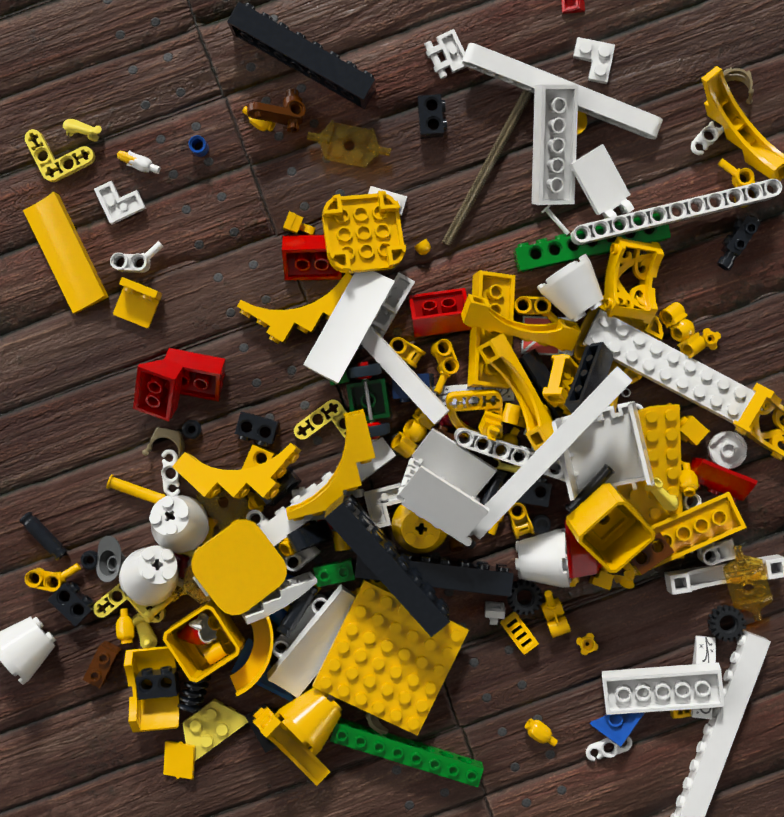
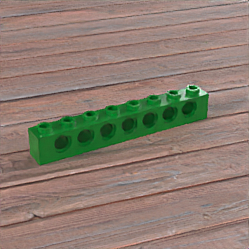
[513,213,671,273]
[330,718,484,787]

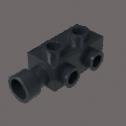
[716,215,761,271]

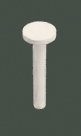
[541,205,570,235]

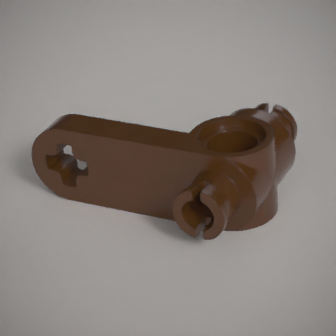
[247,89,306,133]

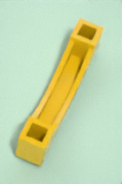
[461,294,581,351]
[477,333,554,450]

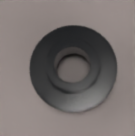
[182,420,202,439]
[81,550,98,570]

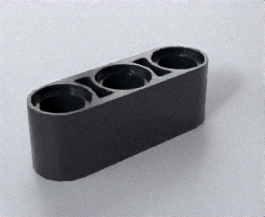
[286,520,334,553]

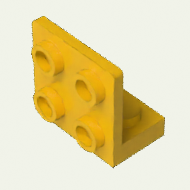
[113,277,163,328]

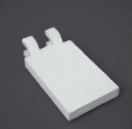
[569,144,634,219]

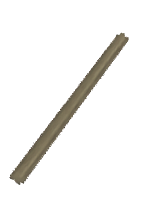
[442,89,532,247]

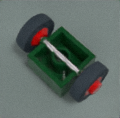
[346,361,392,440]

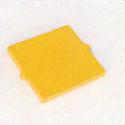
[163,741,196,780]

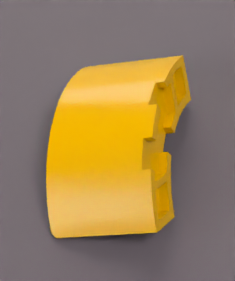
[230,616,274,696]
[124,646,180,733]

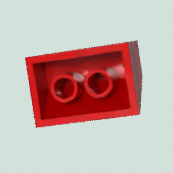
[282,235,342,280]
[408,288,472,337]
[164,348,225,401]
[133,359,184,422]
[690,457,758,503]
[565,519,603,578]

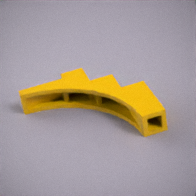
[701,66,784,181]
[237,273,353,344]
[286,409,376,521]
[172,443,302,500]
[253,707,330,786]

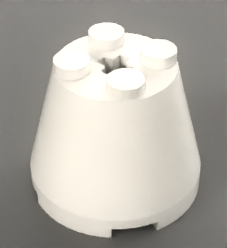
[537,254,604,322]
[149,495,209,553]
[515,528,571,588]
[119,545,179,606]
[0,616,56,685]

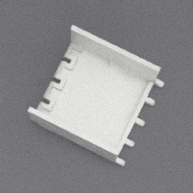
[551,401,655,501]
[397,428,497,546]

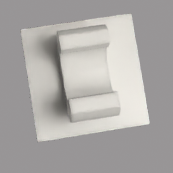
[484,601,505,625]

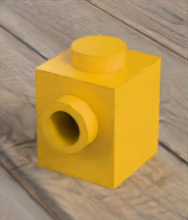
[680,415,709,445]

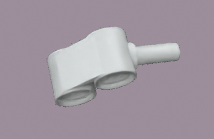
[110,241,164,273]

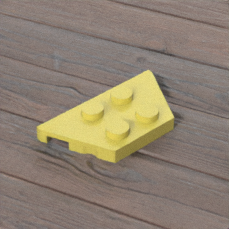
[183,699,248,761]

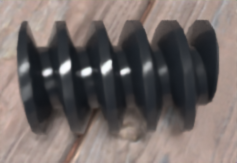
[177,674,211,713]

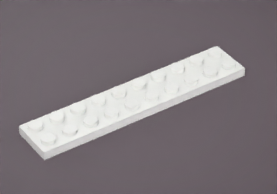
[582,309,763,430]

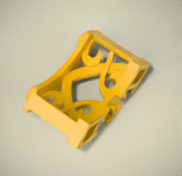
[604,236,664,324]
[542,354,619,417]
[733,383,784,461]

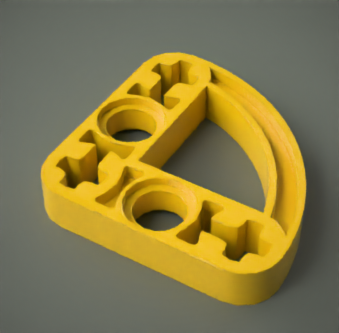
[445,389,503,443]

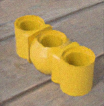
[659,302,706,358]
[390,407,436,458]

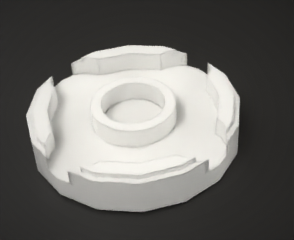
[708,431,747,469]

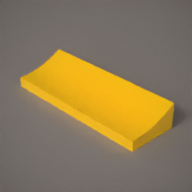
[23,192,109,314]
[467,270,515,389]
[633,492,747,575]

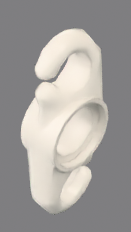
[691,121,724,155]
[161,449,180,496]
[586,737,632,761]

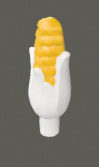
[117,150,161,174]

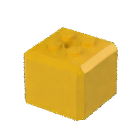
[566,483,655,573]
[163,599,245,682]

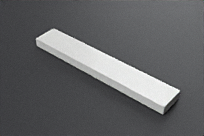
[360,326,450,424]

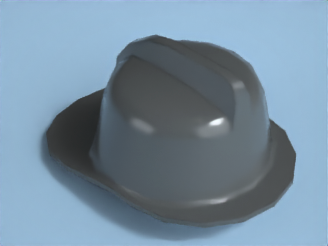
[96,536,126,582]

